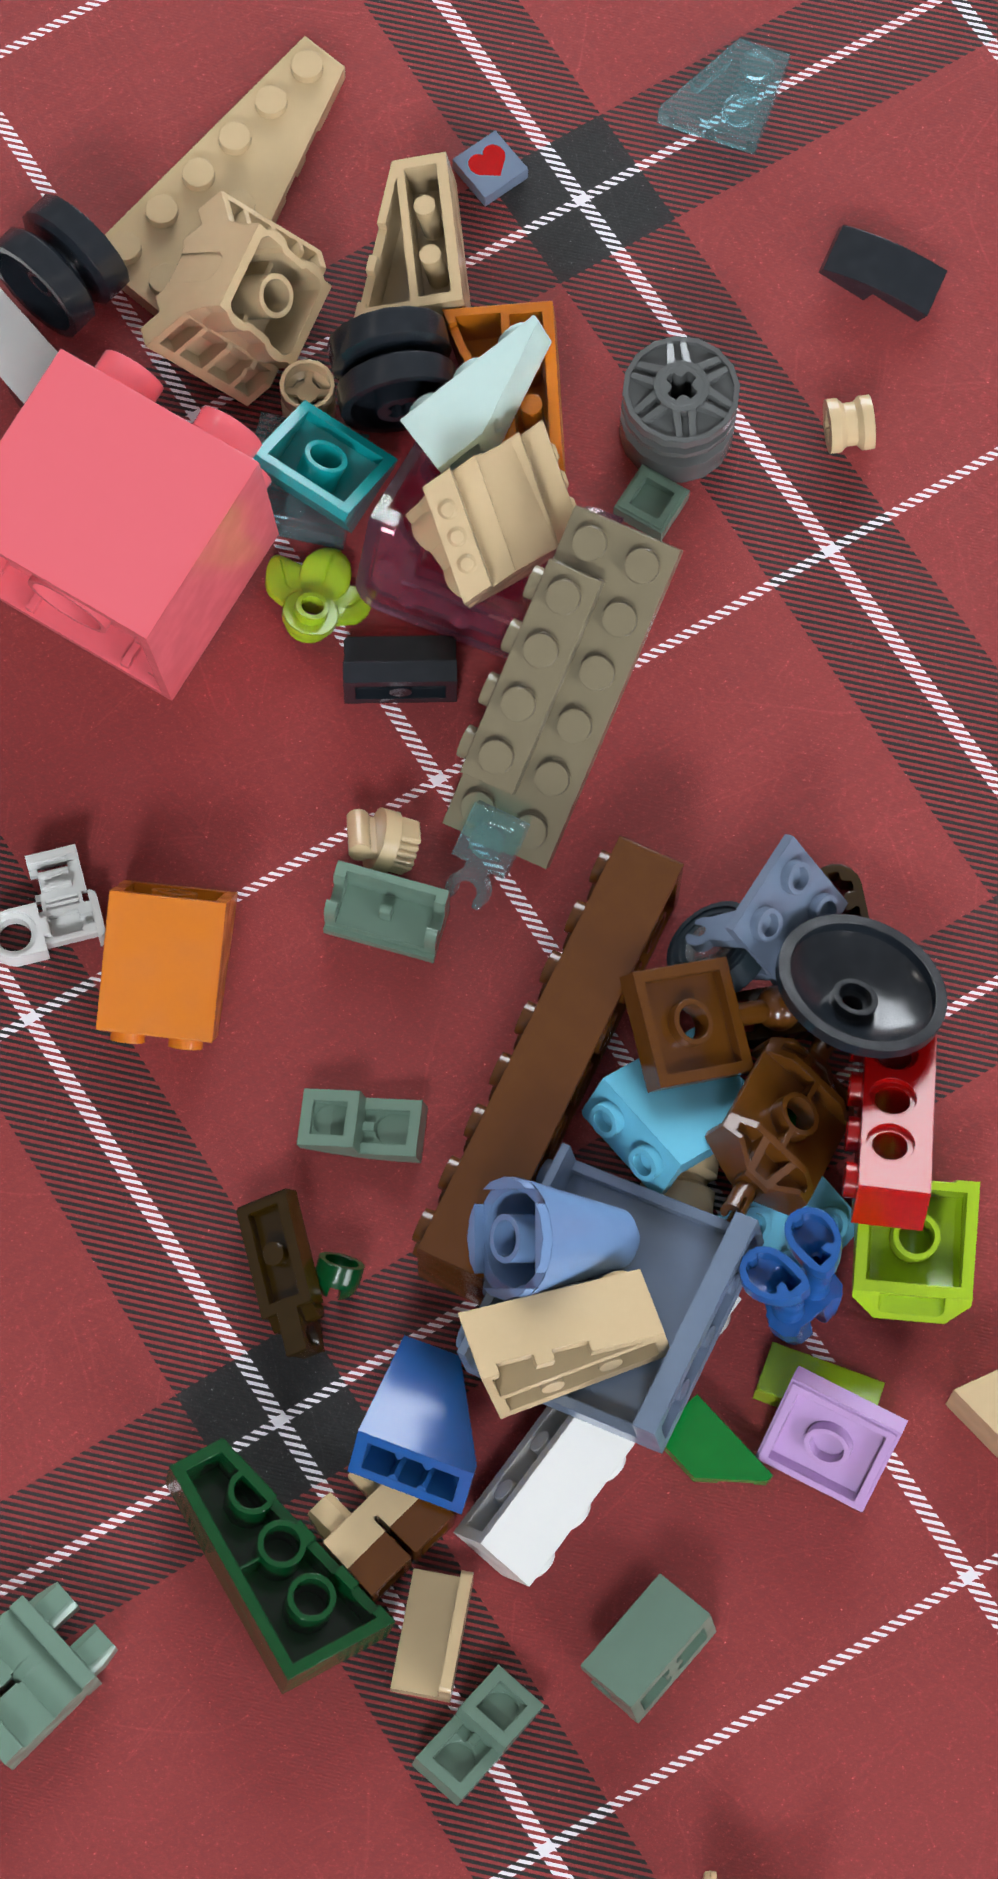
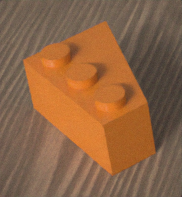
[442,301,566,474]

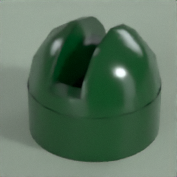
[315,1252,365,1300]

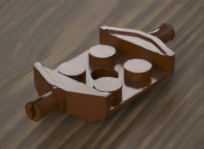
[705,1036,854,1222]

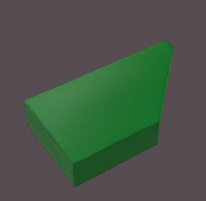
[664,1394,773,1485]

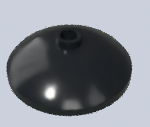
[775,914,948,1058]

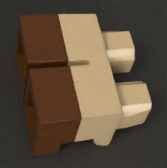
[308,1473,455,1603]

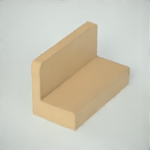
[390,1568,474,1703]

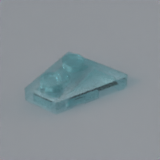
[657,38,790,155]

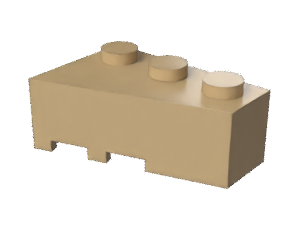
[354,151,471,318]
[458,1269,670,1419]

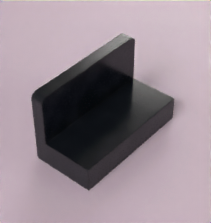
[343,635,457,704]

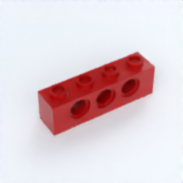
[842,1034,937,1231]

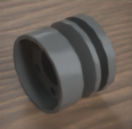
[619,336,740,483]

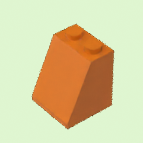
[96,880,238,1050]

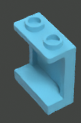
[582,1027,745,1194]

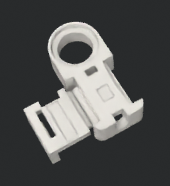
[0,844,106,967]

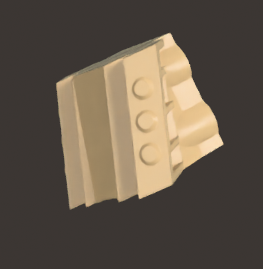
[140,191,332,406]
[405,419,576,608]

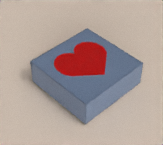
[452,130,528,207]

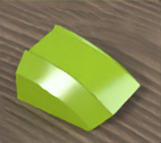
[852,1180,980,1324]

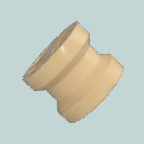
[823,394,876,454]

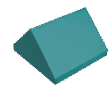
[253,400,398,533]

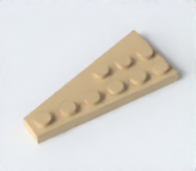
[105,36,346,316]

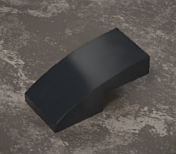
[818,225,947,322]

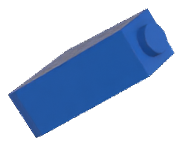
[347,1335,477,1515]

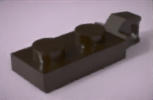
[236,1188,325,1359]

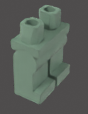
[0,1582,118,1770]

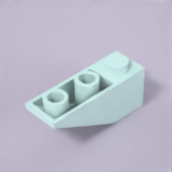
[400,315,552,474]

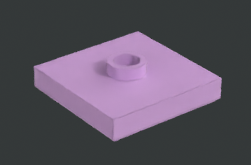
[755,1366,908,1512]

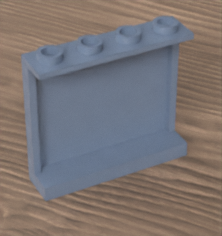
[456,1143,764,1454]

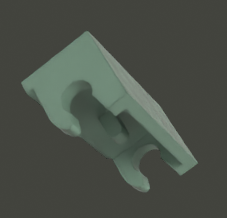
[323,860,450,963]
[580,1574,717,1724]

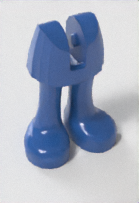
[739,1207,843,1345]

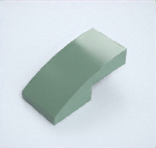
[297,1088,428,1163]
[412,1664,544,1806]

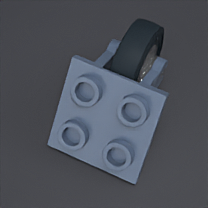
[666,834,848,993]

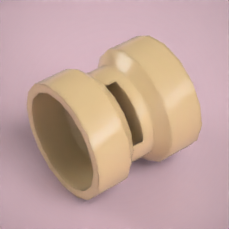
[279,359,336,420]

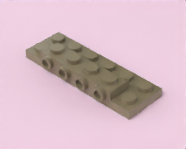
[442,505,684,869]

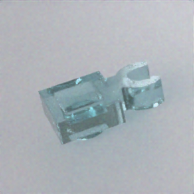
[444,800,531,910]

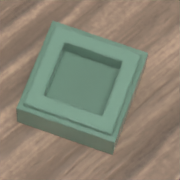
[613,464,690,541]

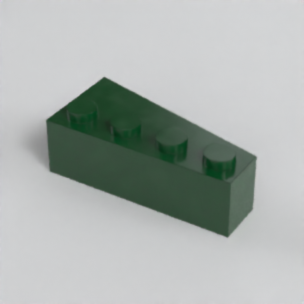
[165,1438,396,1694]

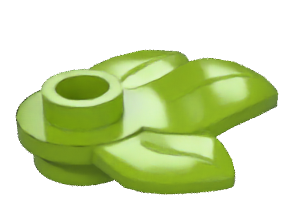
[265,548,374,643]

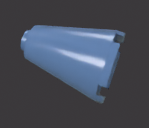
[467,1177,640,1301]

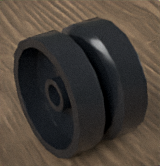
[0,194,130,338]
[327,306,457,433]

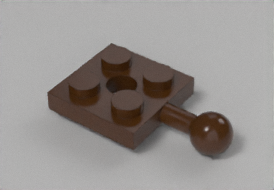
[619,956,798,1093]

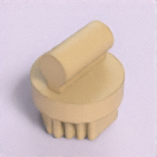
[346,808,421,875]

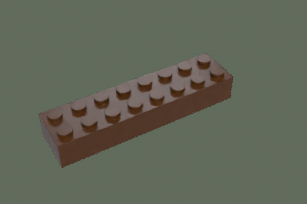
[412,836,684,1305]

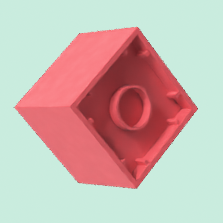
[0,349,279,701]

